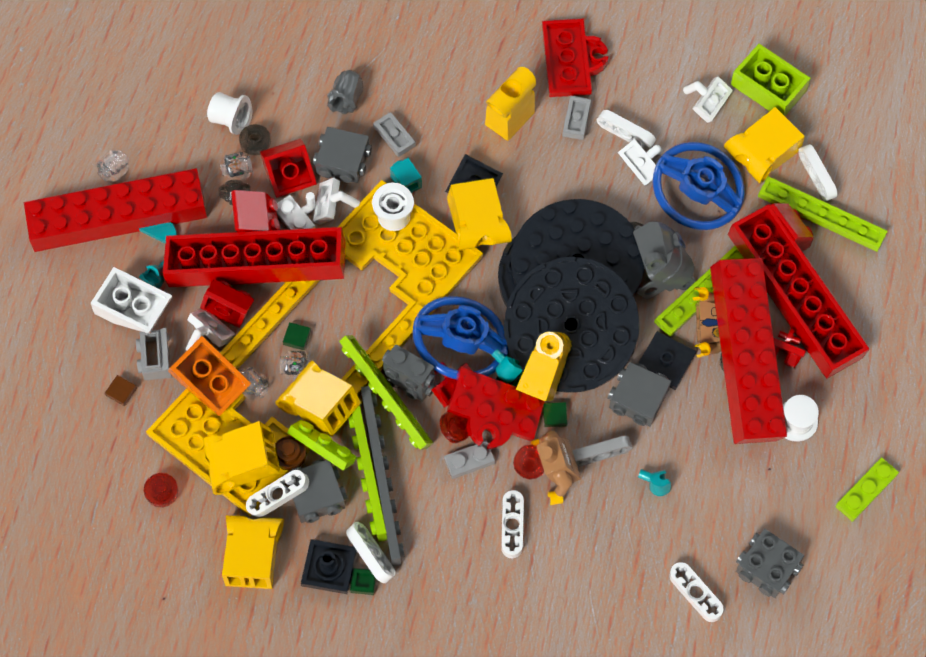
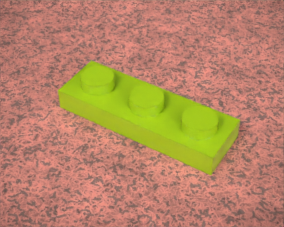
[287,420,357,471]
[835,457,899,522]

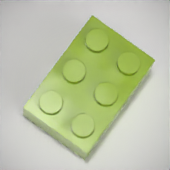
[731,44,811,116]

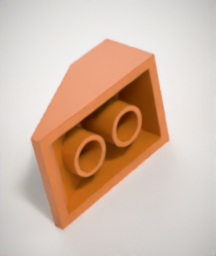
[168,336,251,416]

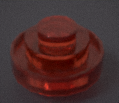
[440,412,468,444]
[513,445,544,479]
[143,473,179,508]

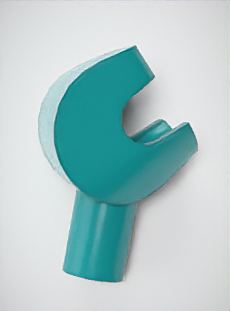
[139,260,165,289]
[492,349,522,383]
[638,469,671,496]

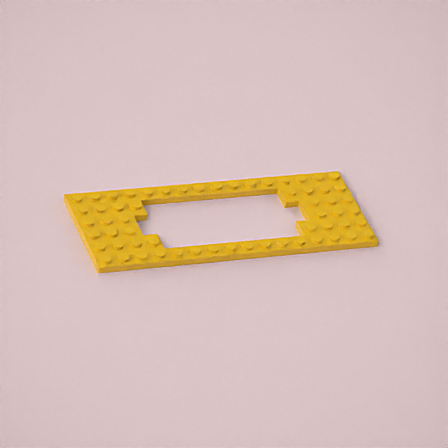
[146,180,483,517]

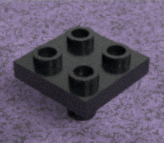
[301,539,357,595]

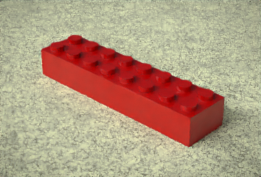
[24,168,207,252]
[727,204,869,379]
[163,227,346,287]
[710,258,787,444]

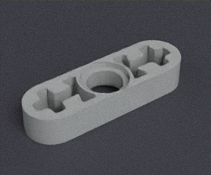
[572,436,633,467]

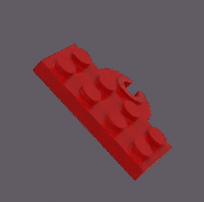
[542,18,609,97]
[447,367,544,449]

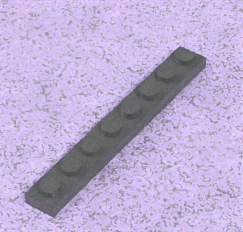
[361,386,405,567]

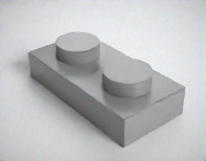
[562,96,591,140]
[373,112,416,157]
[444,441,495,479]

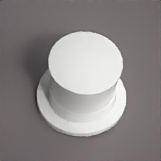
[207,92,252,135]
[372,182,414,231]
[783,395,819,442]

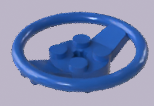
[653,142,745,230]
[413,296,508,379]

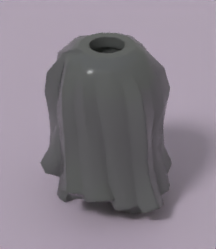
[327,70,363,114]

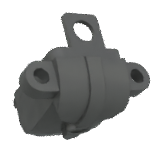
[633,221,696,299]

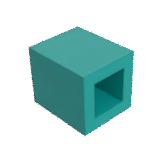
[390,158,422,193]

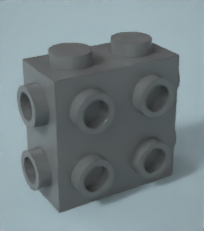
[313,127,372,183]
[382,344,436,402]
[607,362,671,427]
[285,460,348,523]
[736,528,804,598]

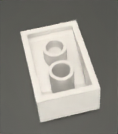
[91,267,172,334]

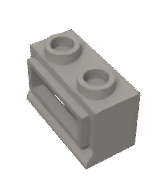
[136,328,172,381]

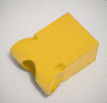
[485,67,536,141]
[724,107,805,184]
[447,178,512,251]
[516,332,571,401]
[275,360,361,437]
[203,421,281,495]
[222,515,284,589]

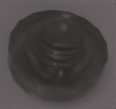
[239,124,271,155]
[218,180,251,205]

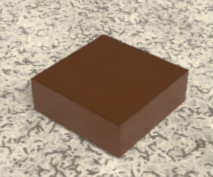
[105,375,137,406]

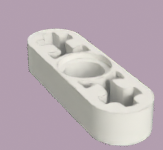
[597,110,656,150]
[799,144,837,201]
[246,470,309,517]
[502,490,524,558]
[346,522,395,583]
[669,562,723,622]

